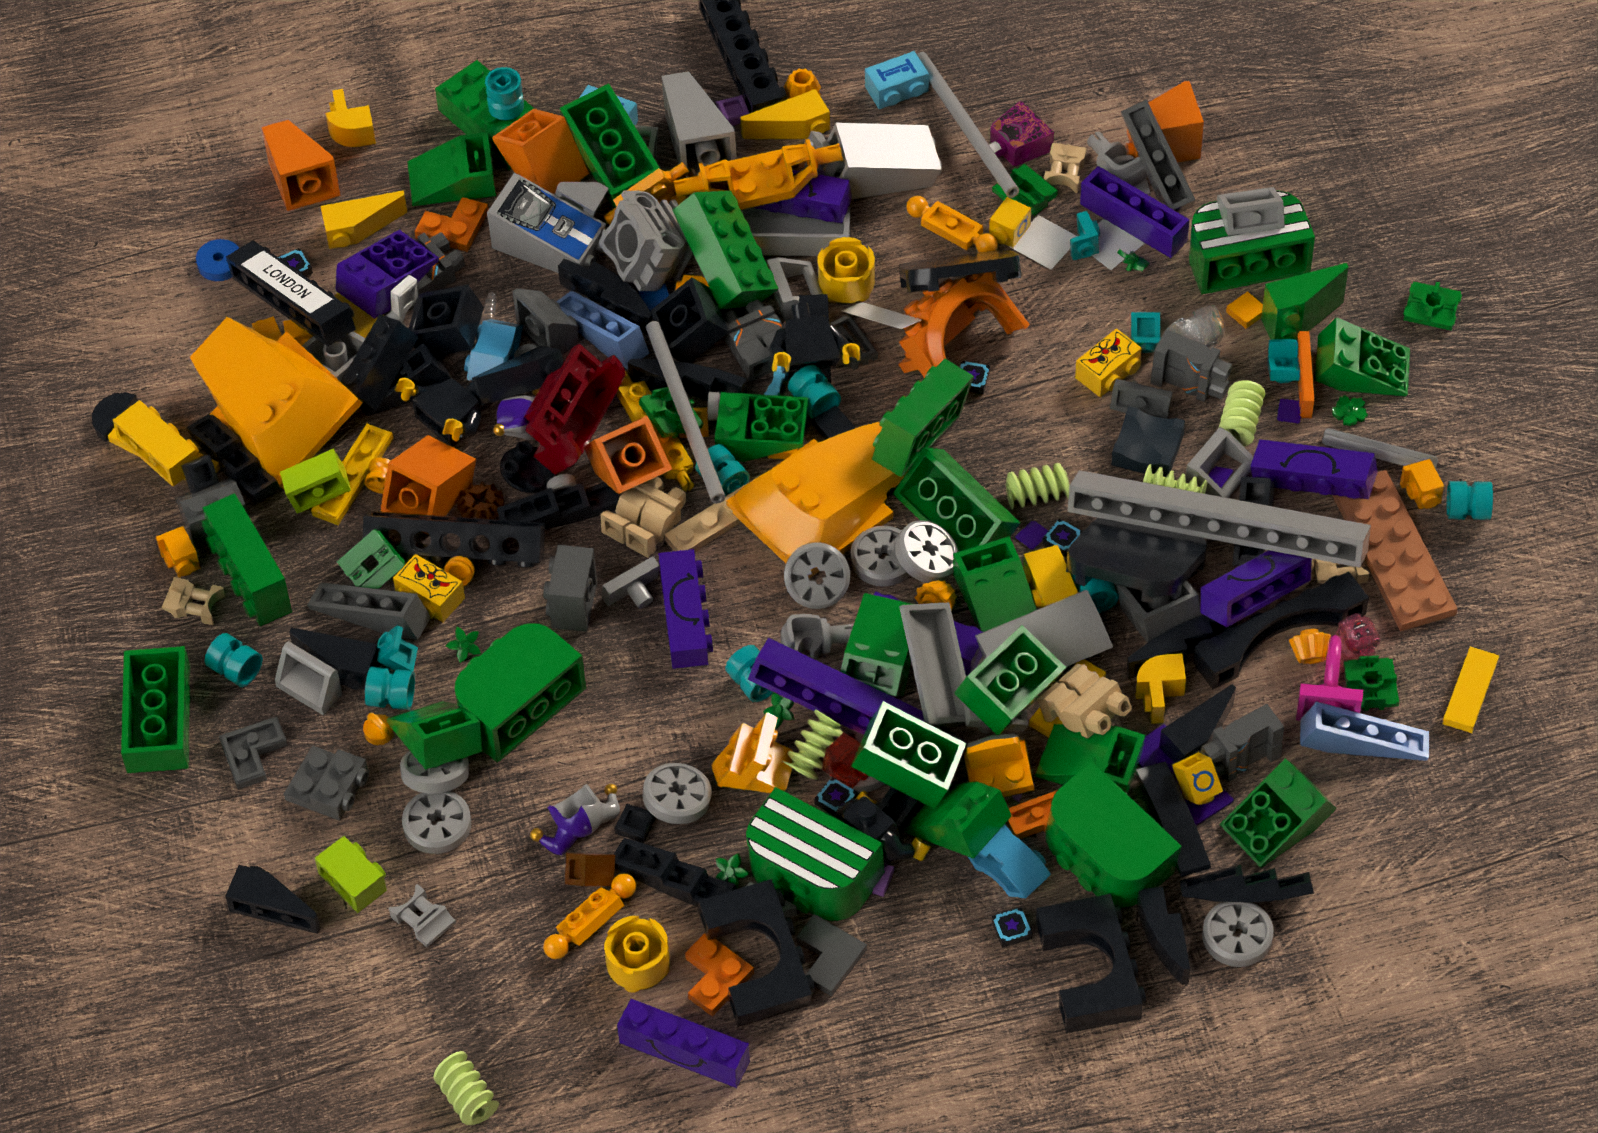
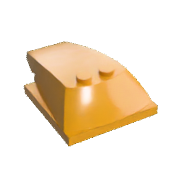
[190,317,362,489]
[726,422,909,579]

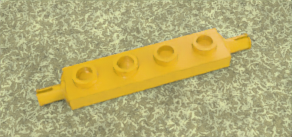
[617,371,694,492]

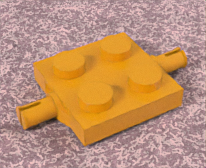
[603,162,689,225]

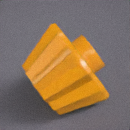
[784,68,821,99]
[914,580,957,611]
[1289,629,1331,664]

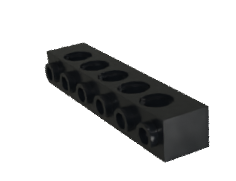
[698,0,787,113]
[363,511,545,567]

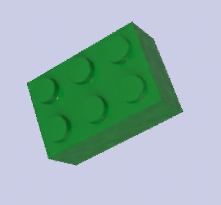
[954,625,1067,735]
[851,701,966,809]

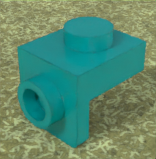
[1070,211,1100,260]
[1131,312,1161,353]
[1267,339,1300,383]
[377,625,418,671]

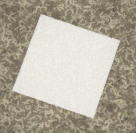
[1009,215,1077,270]
[1092,219,1145,270]

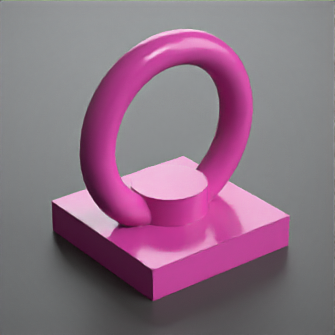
[1296,635,1363,721]

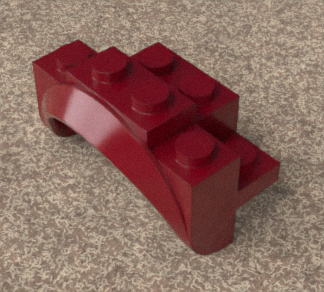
[524,344,625,474]

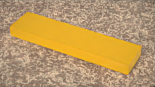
[311,424,394,526]

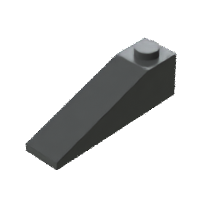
[1121,99,1195,213]
[307,582,431,640]

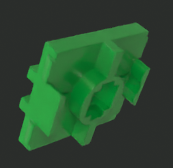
[992,164,1058,216]
[1403,281,1462,331]
[639,387,704,438]
[337,529,405,589]
[1343,655,1399,711]

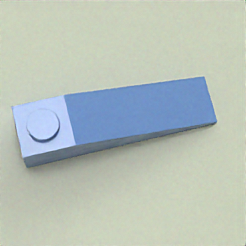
[557,291,649,369]
[1300,702,1429,761]

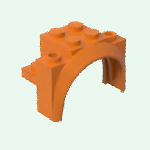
[898,272,1030,378]

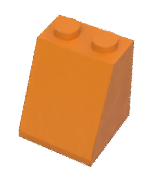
[1125,81,1204,163]
[492,109,589,195]
[261,120,341,211]
[583,416,673,494]
[380,435,476,535]

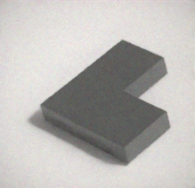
[219,716,287,790]
[796,914,867,997]

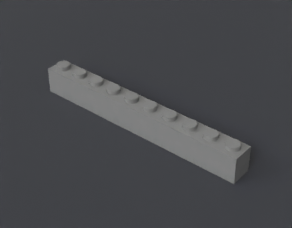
[1068,470,1371,568]

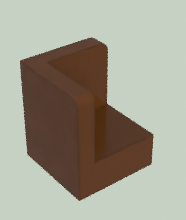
[565,853,615,886]

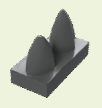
[1110,379,1173,419]

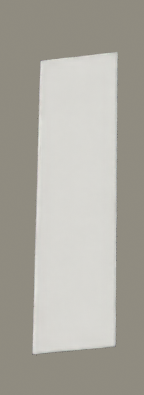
[841,302,922,329]

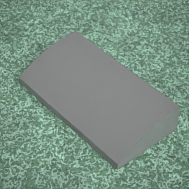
[741,207,851,256]
[975,590,1113,667]
[899,602,966,728]

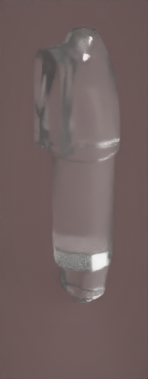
[479,292,497,325]

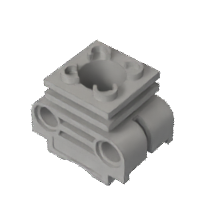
[599,191,693,291]

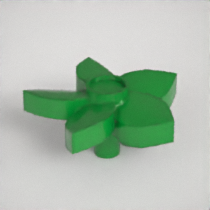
[1117,249,1150,272]
[445,626,481,663]
[763,692,795,729]
[715,853,750,888]

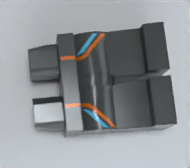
[415,232,465,295]
[723,299,783,382]
[1150,329,1232,402]
[1201,704,1284,782]

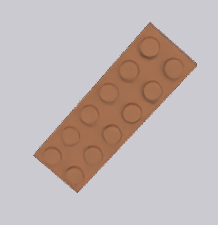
[1332,470,1458,632]

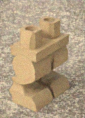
[601,477,686,558]
[1037,664,1132,739]

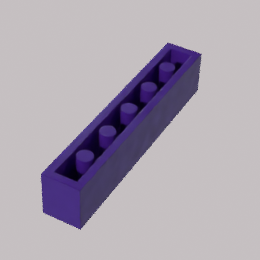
[747,638,925,735]

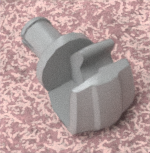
[1087,132,1147,187]
[780,614,854,660]

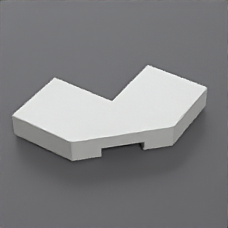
[386,275,418,326]

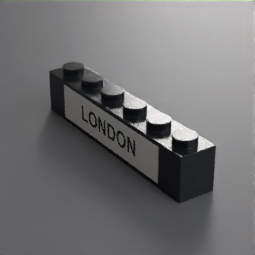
[226,240,356,347]

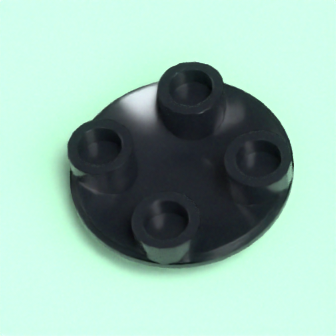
[500,441,558,493]

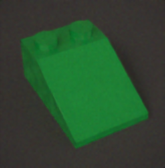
[1261,263,1349,339]
[903,781,1012,859]

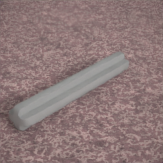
[1322,428,1438,469]

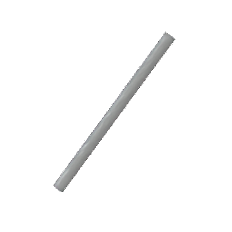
[917,52,1019,198]
[646,321,725,504]

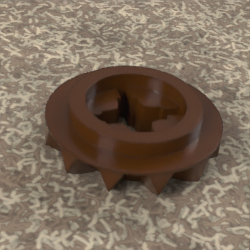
[457,481,504,519]

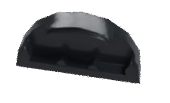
[92,392,138,442]

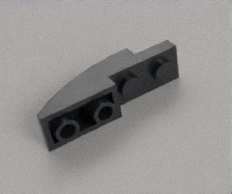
[558,259,652,335]

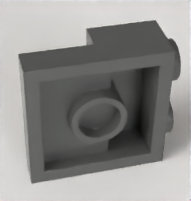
[284,745,369,821]

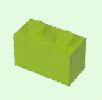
[280,448,351,514]
[315,836,387,913]

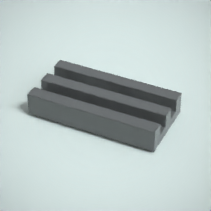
[830,314,878,371]

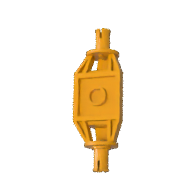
[673,139,843,210]

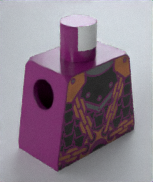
[989,101,1054,166]

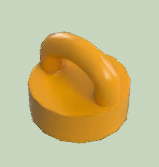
[444,556,475,586]
[363,713,394,746]

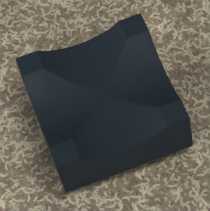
[1111,406,1185,477]

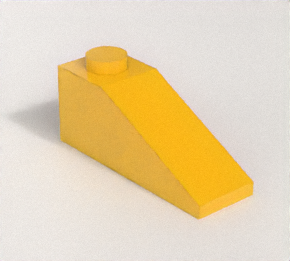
[740,89,830,139]
[321,190,407,249]

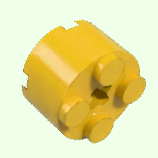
[817,237,875,303]
[604,916,670,993]

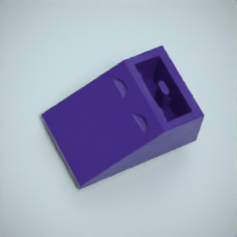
[335,230,439,319]

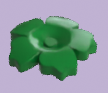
[1332,395,1368,426]

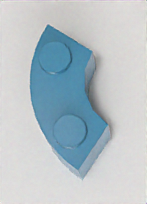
[464,319,523,381]
[967,825,1051,898]

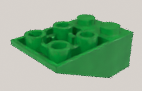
[407,132,496,206]
[1315,317,1410,396]
[715,392,808,462]
[953,537,1037,632]
[840,593,912,696]
[387,701,482,770]
[1035,724,1145,795]
[1219,758,1337,868]

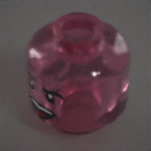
[1336,613,1381,658]

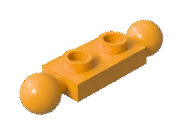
[906,195,998,252]
[543,874,636,959]

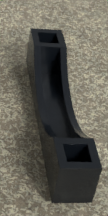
[1193,571,1369,690]

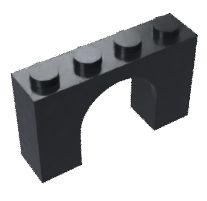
[698,879,815,1027]
[1036,894,1147,1034]

